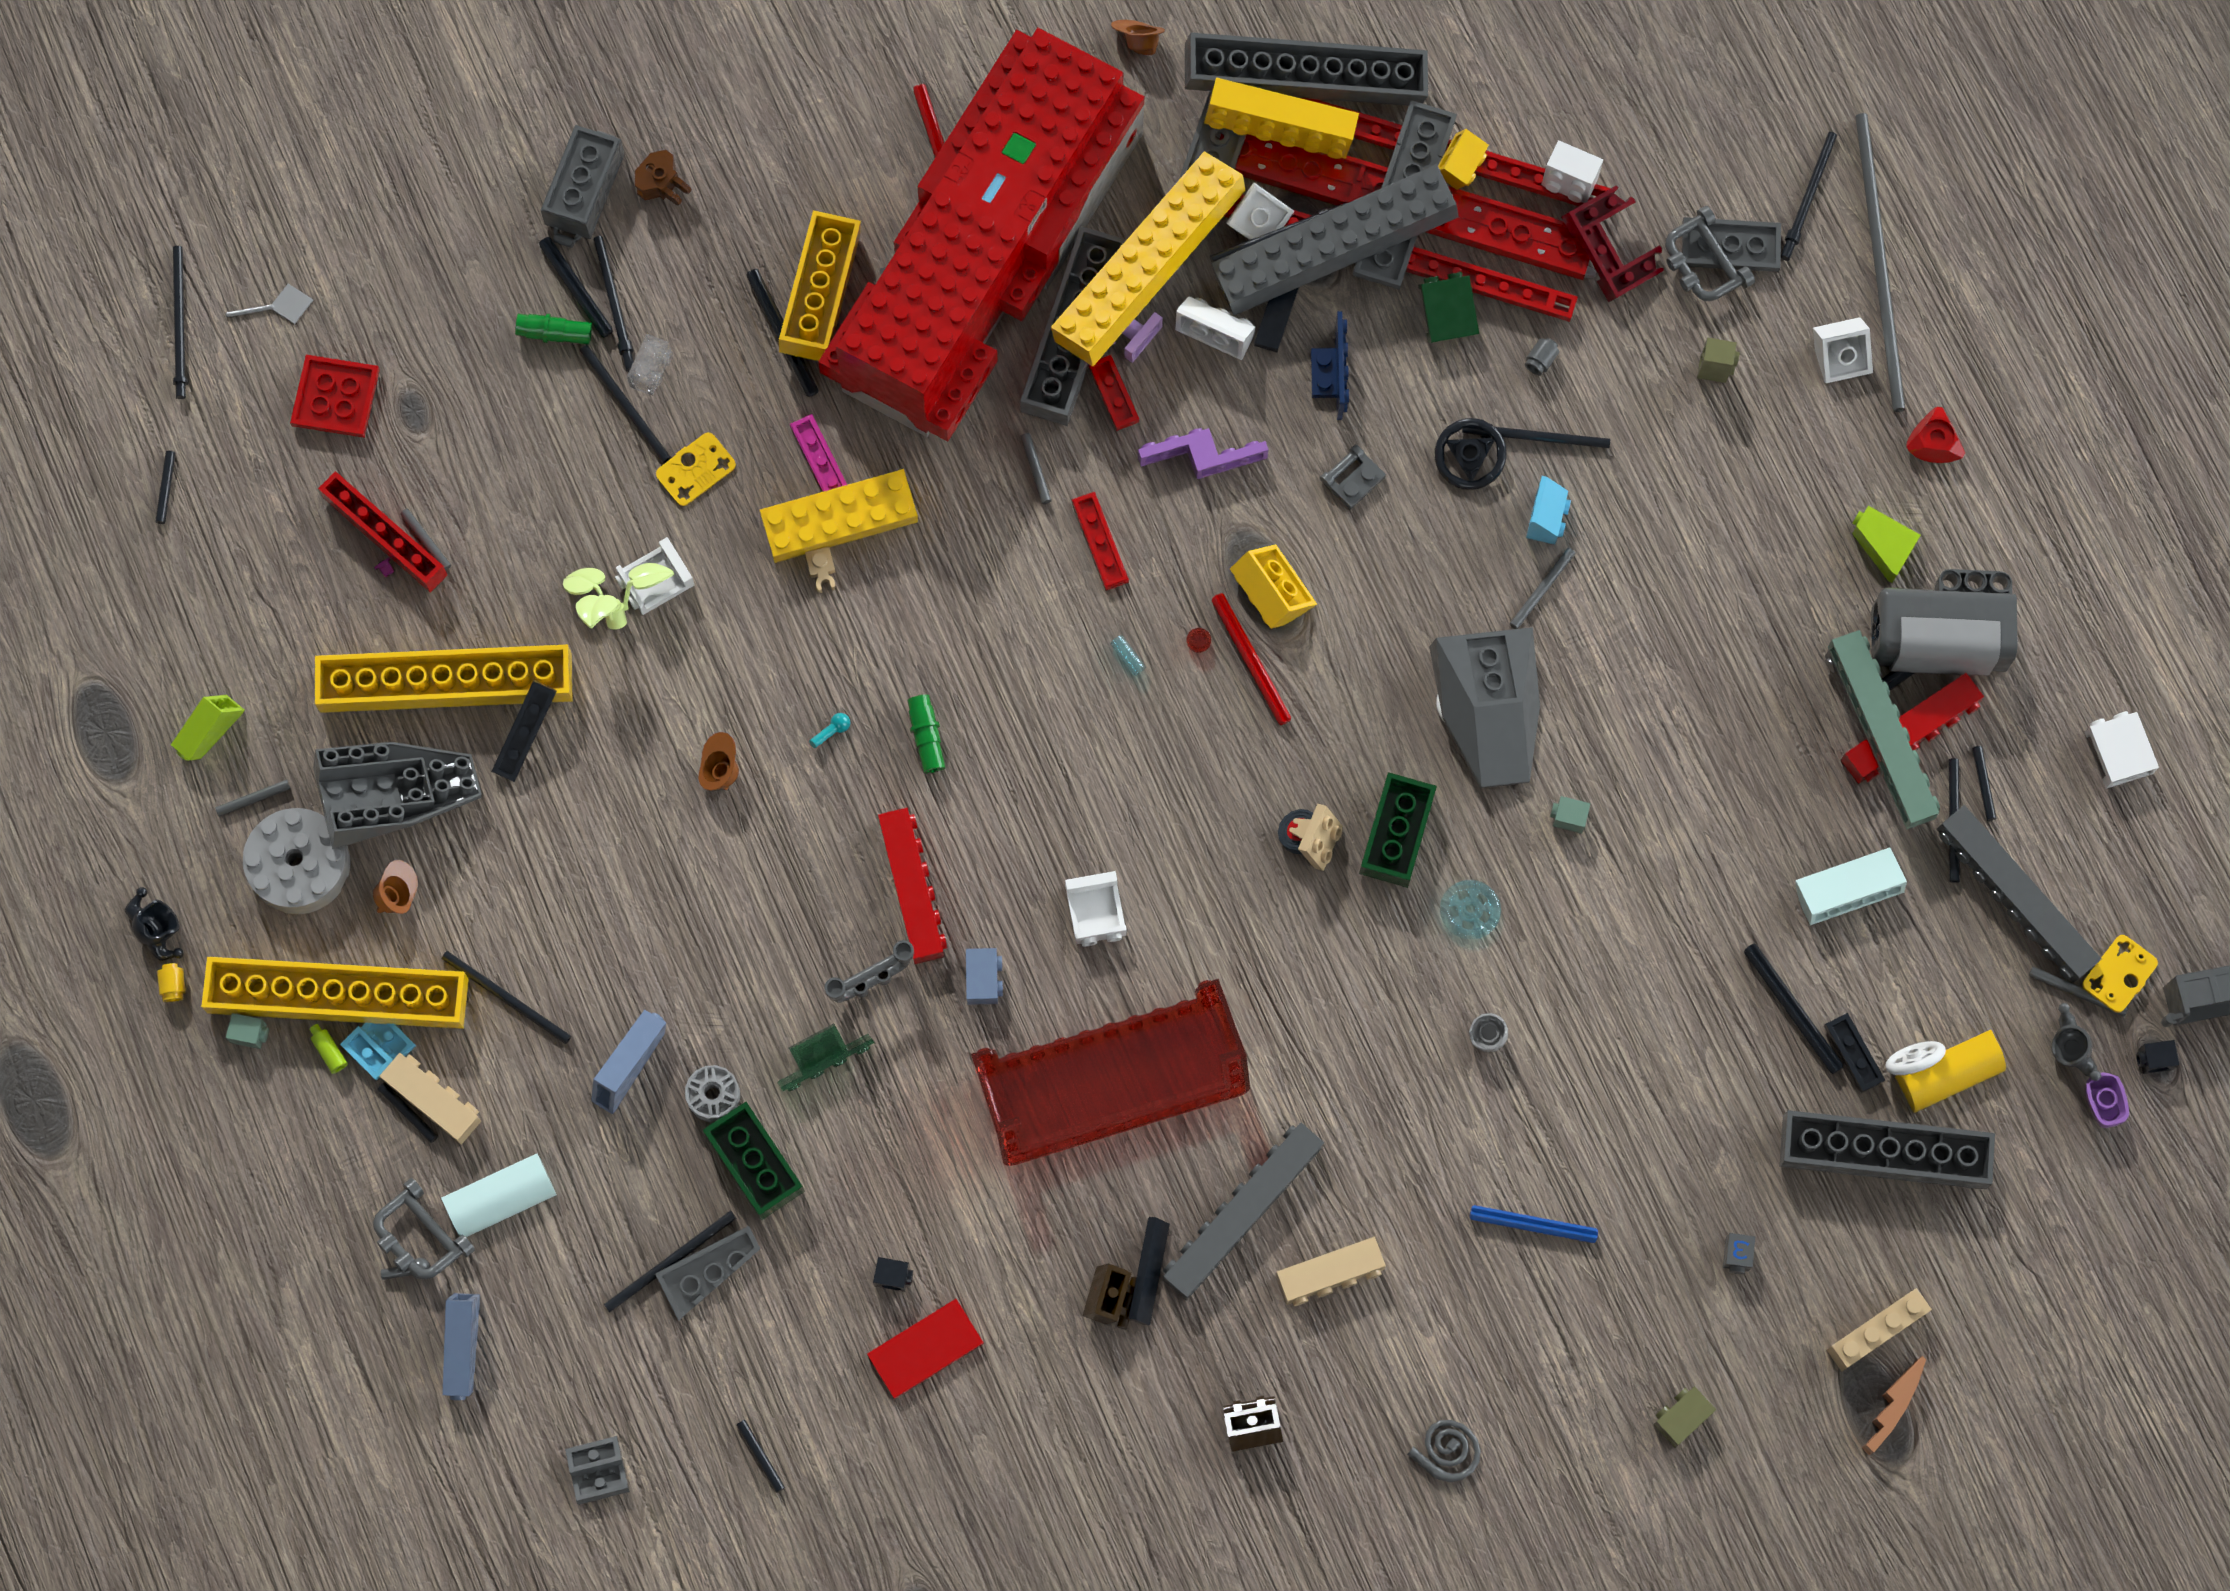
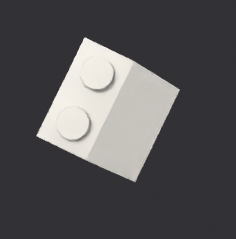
[1813,317,1873,383]

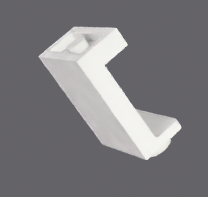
[615,537,694,615]
[2085,711,2159,789]
[1065,871,1127,947]

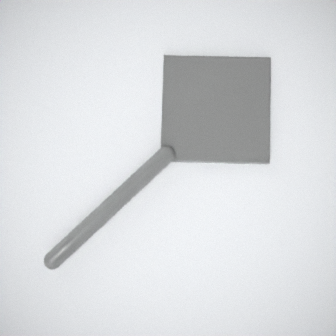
[225,284,313,324]

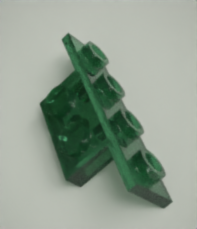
[777,1023,874,1091]

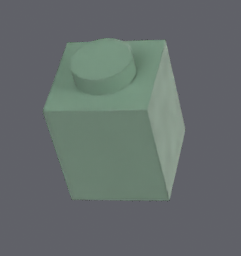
[1550,796,1591,834]
[226,1013,269,1049]

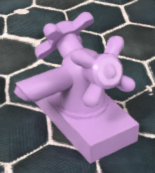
[1112,312,1163,363]

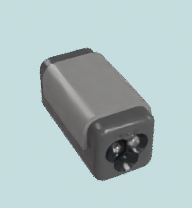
[1871,569,2018,676]

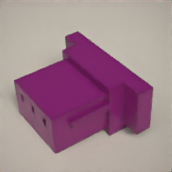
[374,557,394,578]

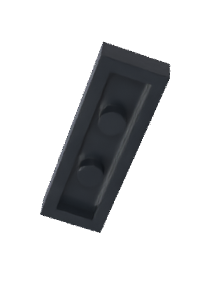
[1824,1013,1885,1094]

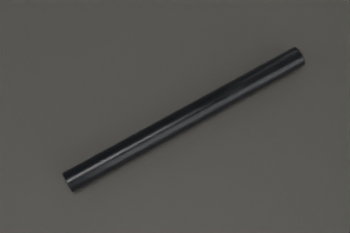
[1949,758,1960,883]

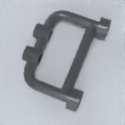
[1665,205,1755,301]
[824,940,914,1003]
[373,1178,475,1279]

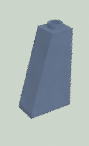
[591,1010,666,1114]
[443,1293,480,1400]

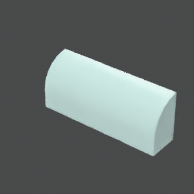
[1796,848,1907,925]
[441,1154,557,1237]

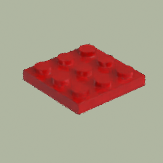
[290,354,380,438]

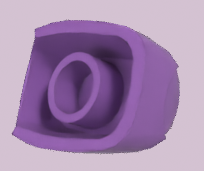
[2085,1073,2129,1128]

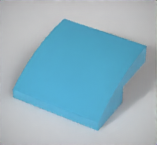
[340,1023,416,1080]

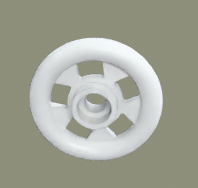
[1886,1041,1946,1075]

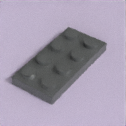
[1682,217,1781,272]

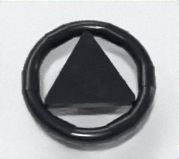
[1434,418,1507,490]

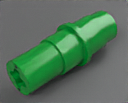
[515,313,592,345]
[907,695,945,774]

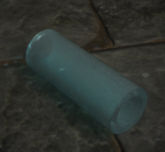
[1110,635,1146,676]

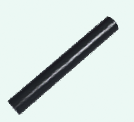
[155,451,176,524]
[1972,746,1997,821]
[378,1083,438,1143]
[736,1420,785,1493]

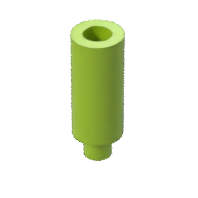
[309,1024,348,1074]

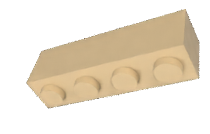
[379,1053,481,1145]
[1276,1237,1386,1306]
[1827,1288,1932,1371]

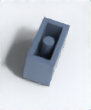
[966,948,1003,1005]

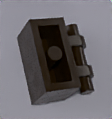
[1082,1263,1136,1330]
[1223,1395,1283,1452]

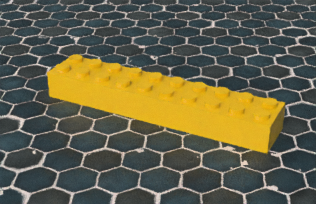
[1051,151,1246,366]
[315,644,572,713]
[201,957,469,1029]

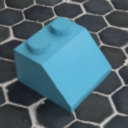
[1526,476,1571,545]

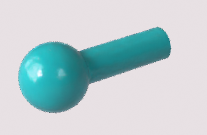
[809,713,850,748]

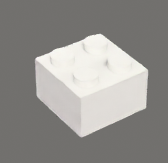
[1542,140,1603,203]

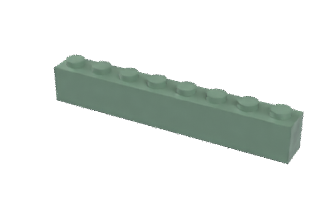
[1828,630,1940,830]

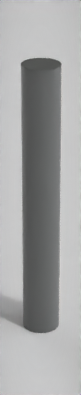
[1021,433,1052,504]
[400,509,452,571]
[215,779,291,817]

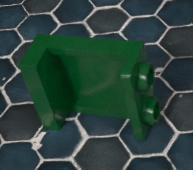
[1418,272,1479,343]

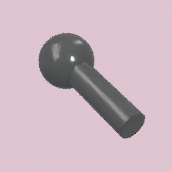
[381,1258,431,1280]

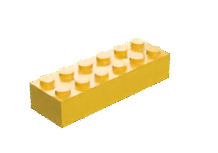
[1204,78,1359,159]
[779,210,861,361]
[760,469,918,563]

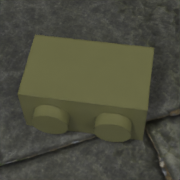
[1697,337,1740,383]
[1653,1386,1716,1448]

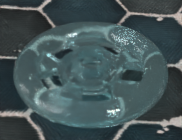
[1440,880,1501,939]

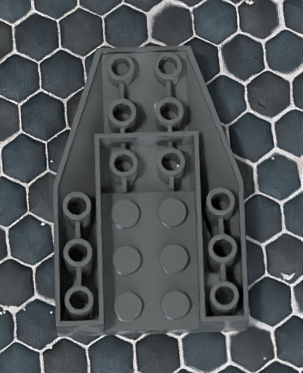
[1429,627,1540,788]
[313,742,482,849]

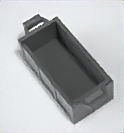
[540,125,625,248]
[2161,965,2230,1027]

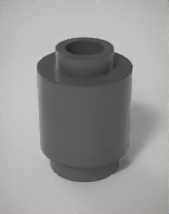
[1525,338,1559,376]

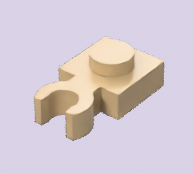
[805,547,835,593]

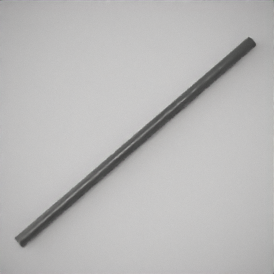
[1855,113,1905,412]

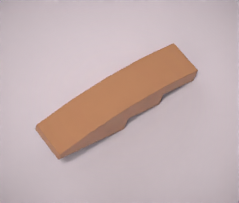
[1862,1356,1926,1455]

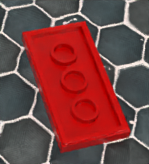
[867,1299,984,1399]

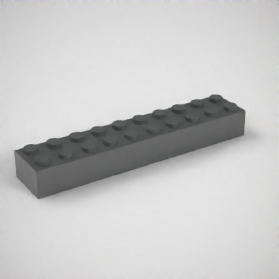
[1185,33,1428,106]
[1211,164,1459,316]

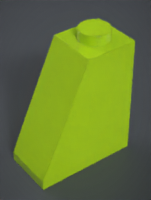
[1852,506,1921,583]
[171,695,245,761]

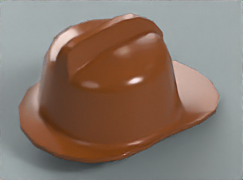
[1111,20,1165,55]
[698,732,739,791]
[373,860,418,914]

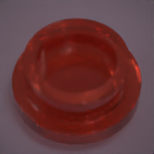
[1186,628,1211,653]

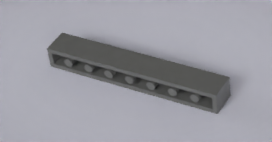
[1937,805,2102,983]
[1163,1123,1324,1301]

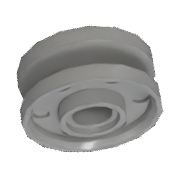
[685,1065,740,1122]

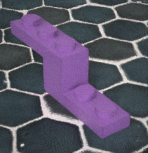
[1138,428,1268,479]

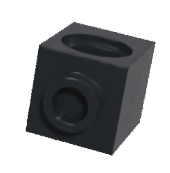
[2136,1040,2180,1074]
[873,1257,913,1292]

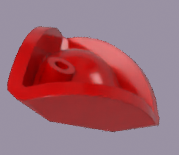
[1906,406,1965,463]

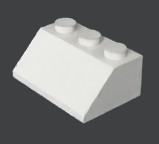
[1175,297,1255,360]

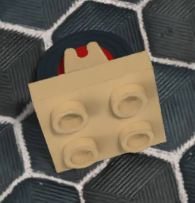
[1278,804,1343,871]

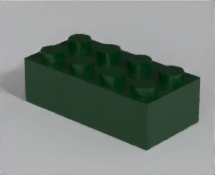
[1359,772,1437,888]
[703,1101,805,1221]

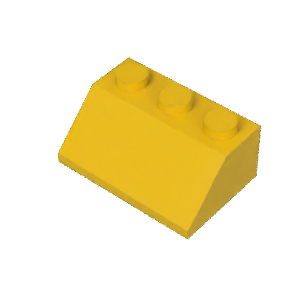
[1230,544,1317,629]

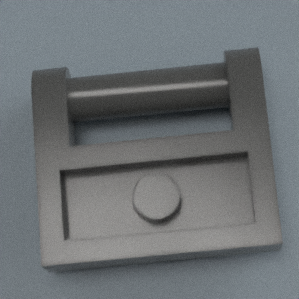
[1320,444,1386,510]

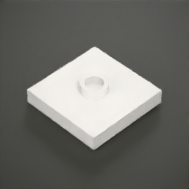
[1226,183,1294,240]

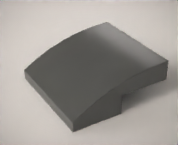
[565,1436,630,1505]

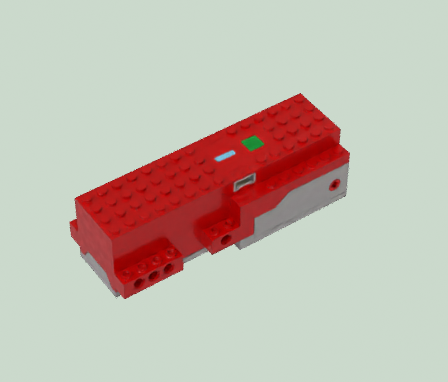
[818,27,1145,442]

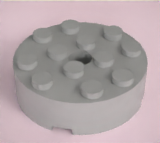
[243,808,350,914]

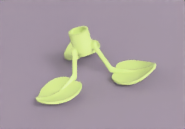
[563,563,674,629]

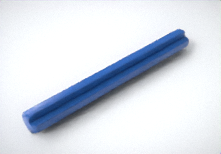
[1470,1205,1598,1243]

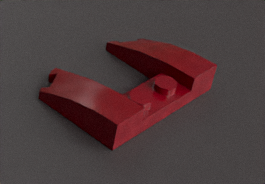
[1561,186,1664,302]

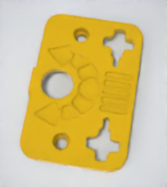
[656,432,736,506]
[2082,935,2158,1013]

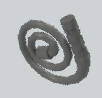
[1407,1420,1481,1482]

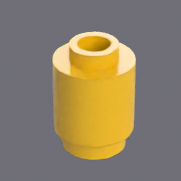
[157,963,186,1002]

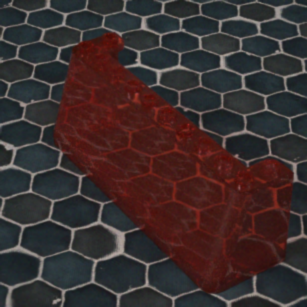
[971,979,1250,1166]

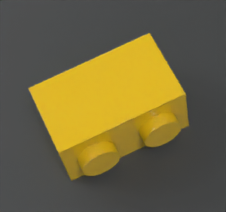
[1438,129,1489,190]

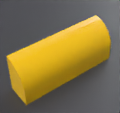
[1895,1030,2006,1113]

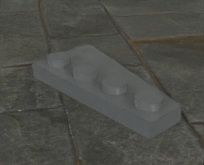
[655,1226,760,1320]

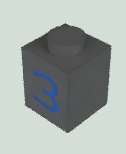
[1723,1233,1756,1274]

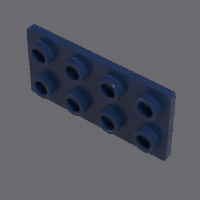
[1311,311,1349,420]

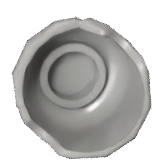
[1469,1013,1508,1052]

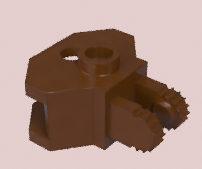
[635,150,692,206]

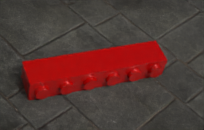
[318,471,447,593]
[1841,673,1984,784]
[878,807,948,965]

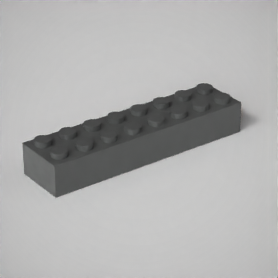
[1020,226,1126,426]
[1779,1110,1995,1190]

